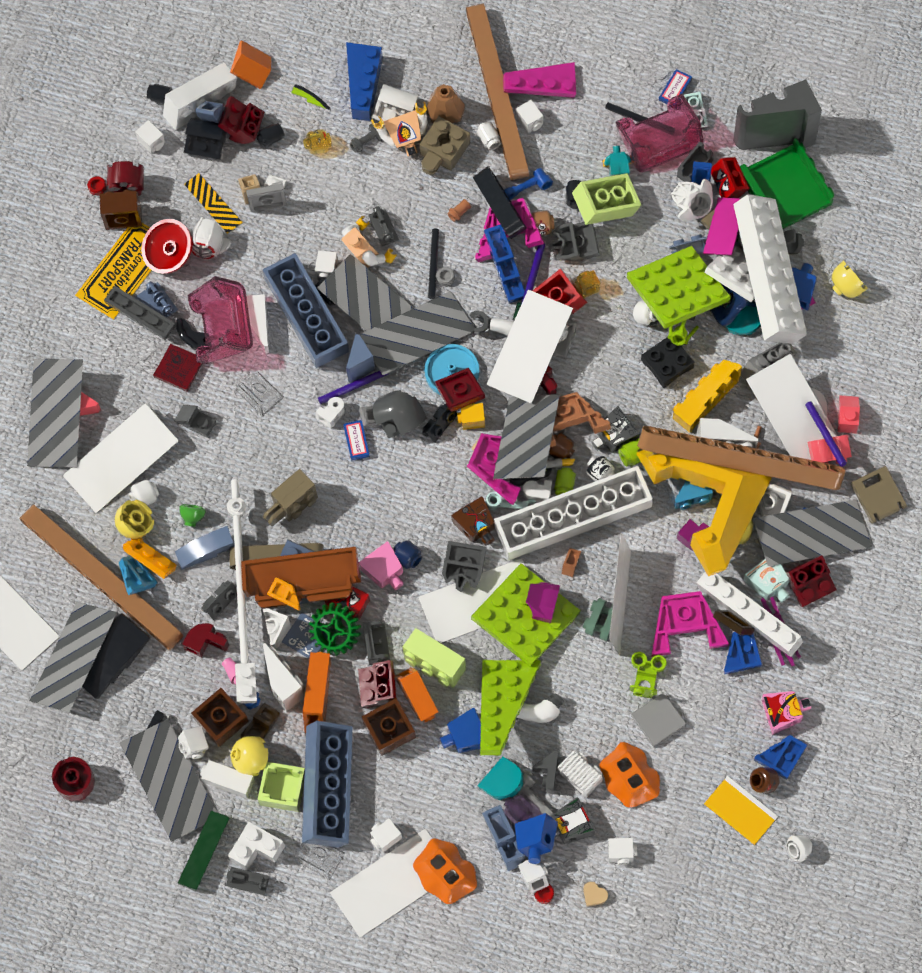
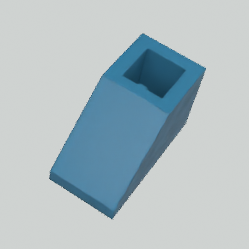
[674,480,713,510]

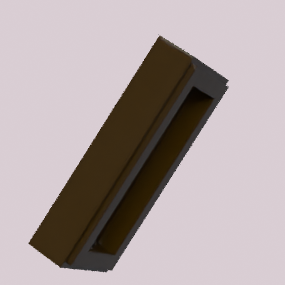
[713,610,755,635]

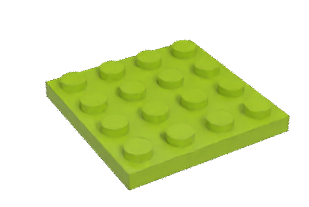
[627,246,730,329]
[471,563,581,667]

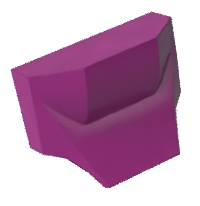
[526,582,560,623]

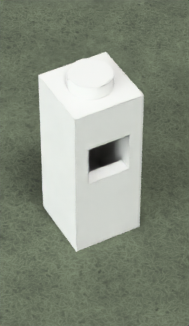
[200,760,255,799]

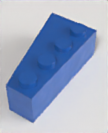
[346,42,383,121]

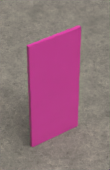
[703,198,740,255]

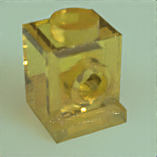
[575,270,600,298]

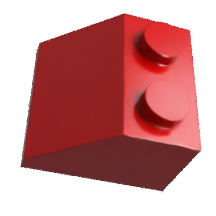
[533,268,588,315]

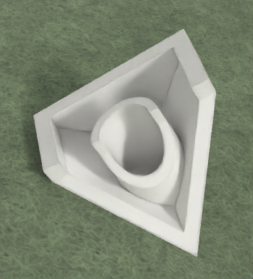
[759,484,792,516]
[263,608,291,650]

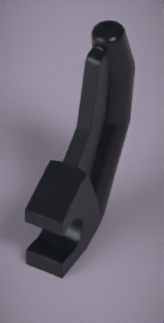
[176,318,213,350]

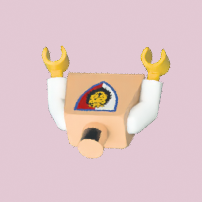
[371,102,428,156]
[341,216,397,268]

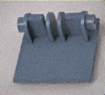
[134,281,178,330]

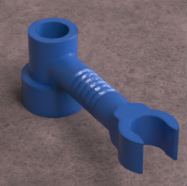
[504,168,553,200]

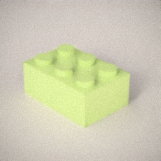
[572,173,641,225]
[402,628,466,688]

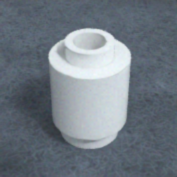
[476,122,501,150]

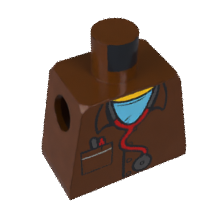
[451,496,495,546]

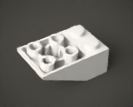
[696,418,758,448]
[263,643,305,712]

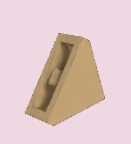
[238,174,260,205]

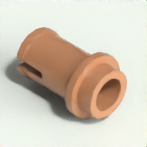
[447,199,471,222]

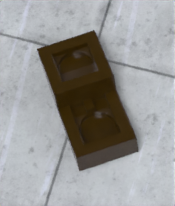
[241,703,280,739]

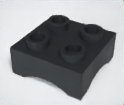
[641,337,695,388]

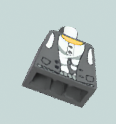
[591,406,640,452]

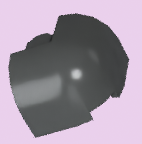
[373,390,427,439]

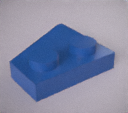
[724,632,762,675]
[754,735,807,780]

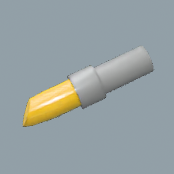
[546,458,576,468]

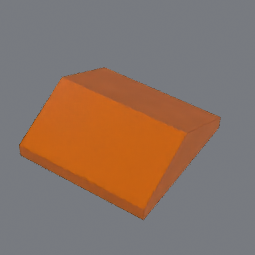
[230,40,271,89]

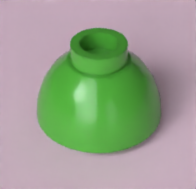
[179,504,206,527]

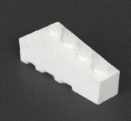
[163,62,237,130]

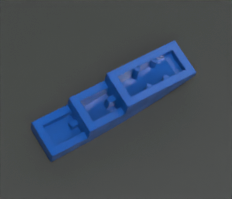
[484,224,525,303]

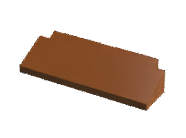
[241,547,361,608]

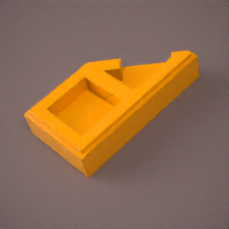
[267,577,301,611]

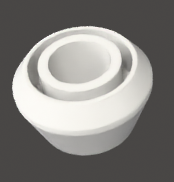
[786,835,812,862]

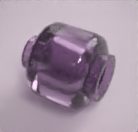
[504,796,534,824]

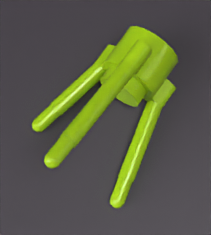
[668,320,699,346]

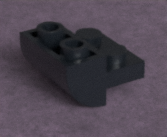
[184,118,227,160]

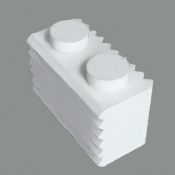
[557,751,603,798]

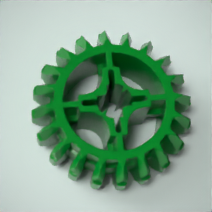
[309,602,361,656]

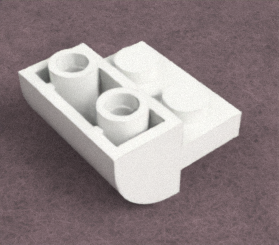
[372,84,418,121]

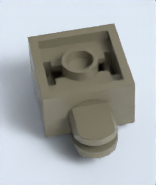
[419,116,470,175]
[263,469,318,526]

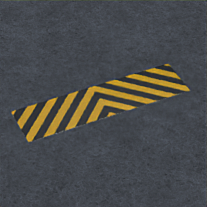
[184,173,243,234]

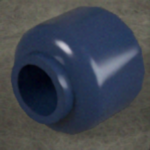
[393,540,422,569]

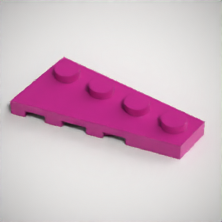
[503,62,576,98]

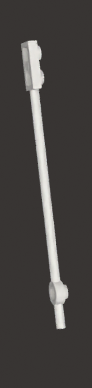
[227,479,257,704]

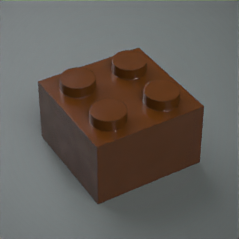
[100,190,142,230]
[191,688,249,747]
[361,698,416,756]

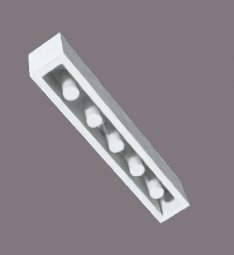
[696,571,803,657]

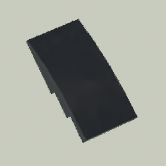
[82,613,151,699]

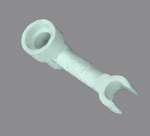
[486,492,536,511]

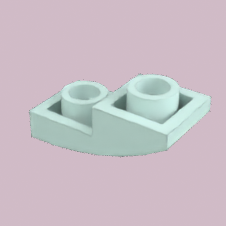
[682,92,708,130]

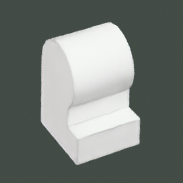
[316,397,345,429]
[523,480,552,503]

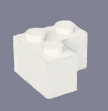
[228,822,285,871]

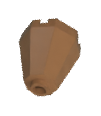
[426,84,465,123]

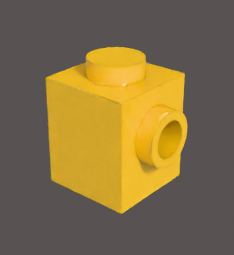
[457,403,485,430]

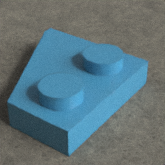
[119,556,158,595]

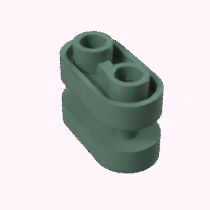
[583,598,613,641]

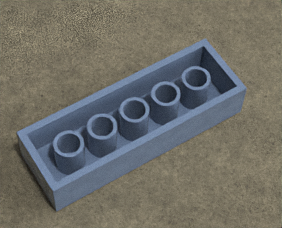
[262,253,349,369]
[302,721,353,848]

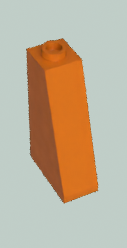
[303,652,331,733]

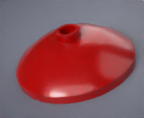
[142,219,193,274]

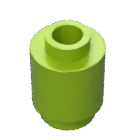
[554,467,576,495]

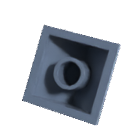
[346,334,375,383]

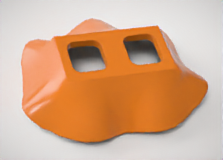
[600,742,660,808]
[413,838,477,904]

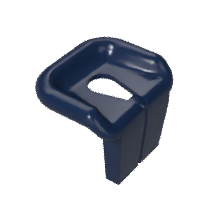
[710,284,757,326]

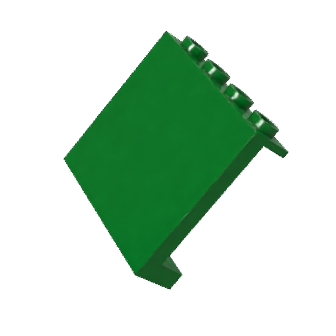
[740,138,834,229]

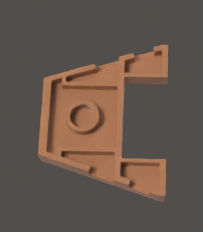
[550,392,611,447]

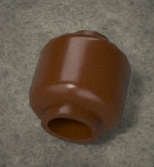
[549,433,575,459]
[750,767,779,793]

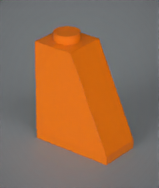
[395,667,438,722]

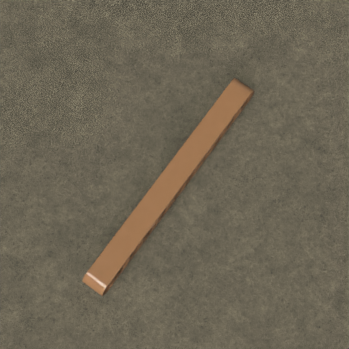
[466,3,529,181]
[637,426,846,490]
[19,505,184,651]

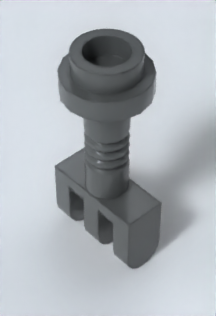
[350,120,382,152]

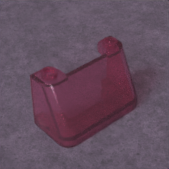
[615,94,703,172]
[188,276,253,364]

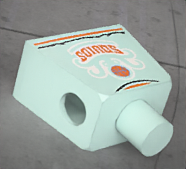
[743,559,790,603]

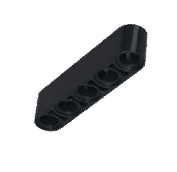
[473,166,527,239]

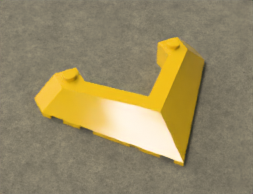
[637,450,773,576]

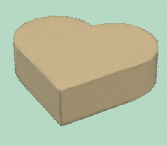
[583,882,608,907]

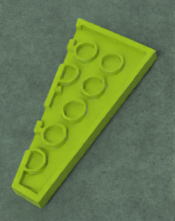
[480,660,541,756]

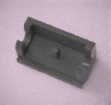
[677,141,714,182]
[363,621,390,665]

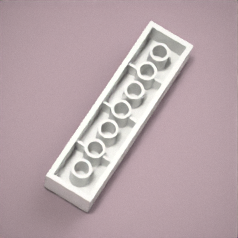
[733,194,807,344]
[494,466,653,561]

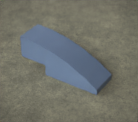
[196,101,225,123]
[175,526,235,570]
[482,805,526,871]

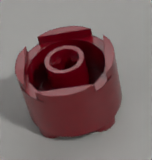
[107,161,144,196]
[52,757,95,801]

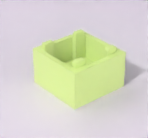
[258,762,305,812]

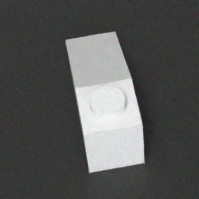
[239,294,269,353]

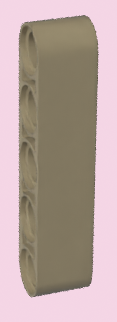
[229,543,324,570]

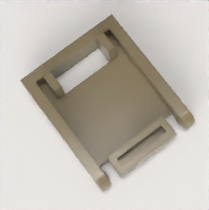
[850,466,907,524]

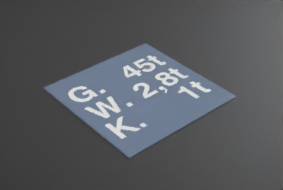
[282,612,328,659]

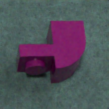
[677,519,709,551]

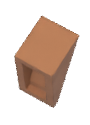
[561,548,581,577]

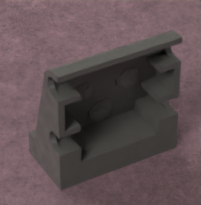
[733,79,822,150]

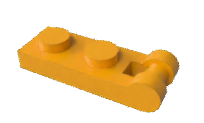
[123,537,177,579]

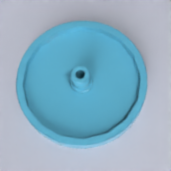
[425,344,479,395]

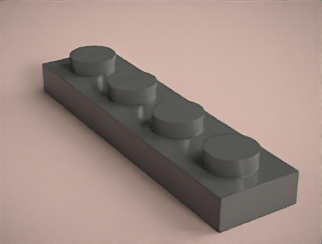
[104,286,176,340]

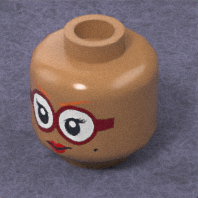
[532,211,555,235]

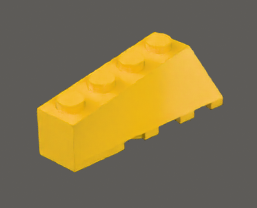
[673,360,742,433]

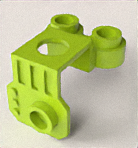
[629,652,666,699]

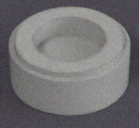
[436,267,455,286]

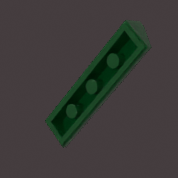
[177,811,230,892]

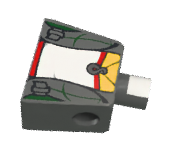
[551,797,595,844]

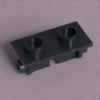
[422,403,457,443]

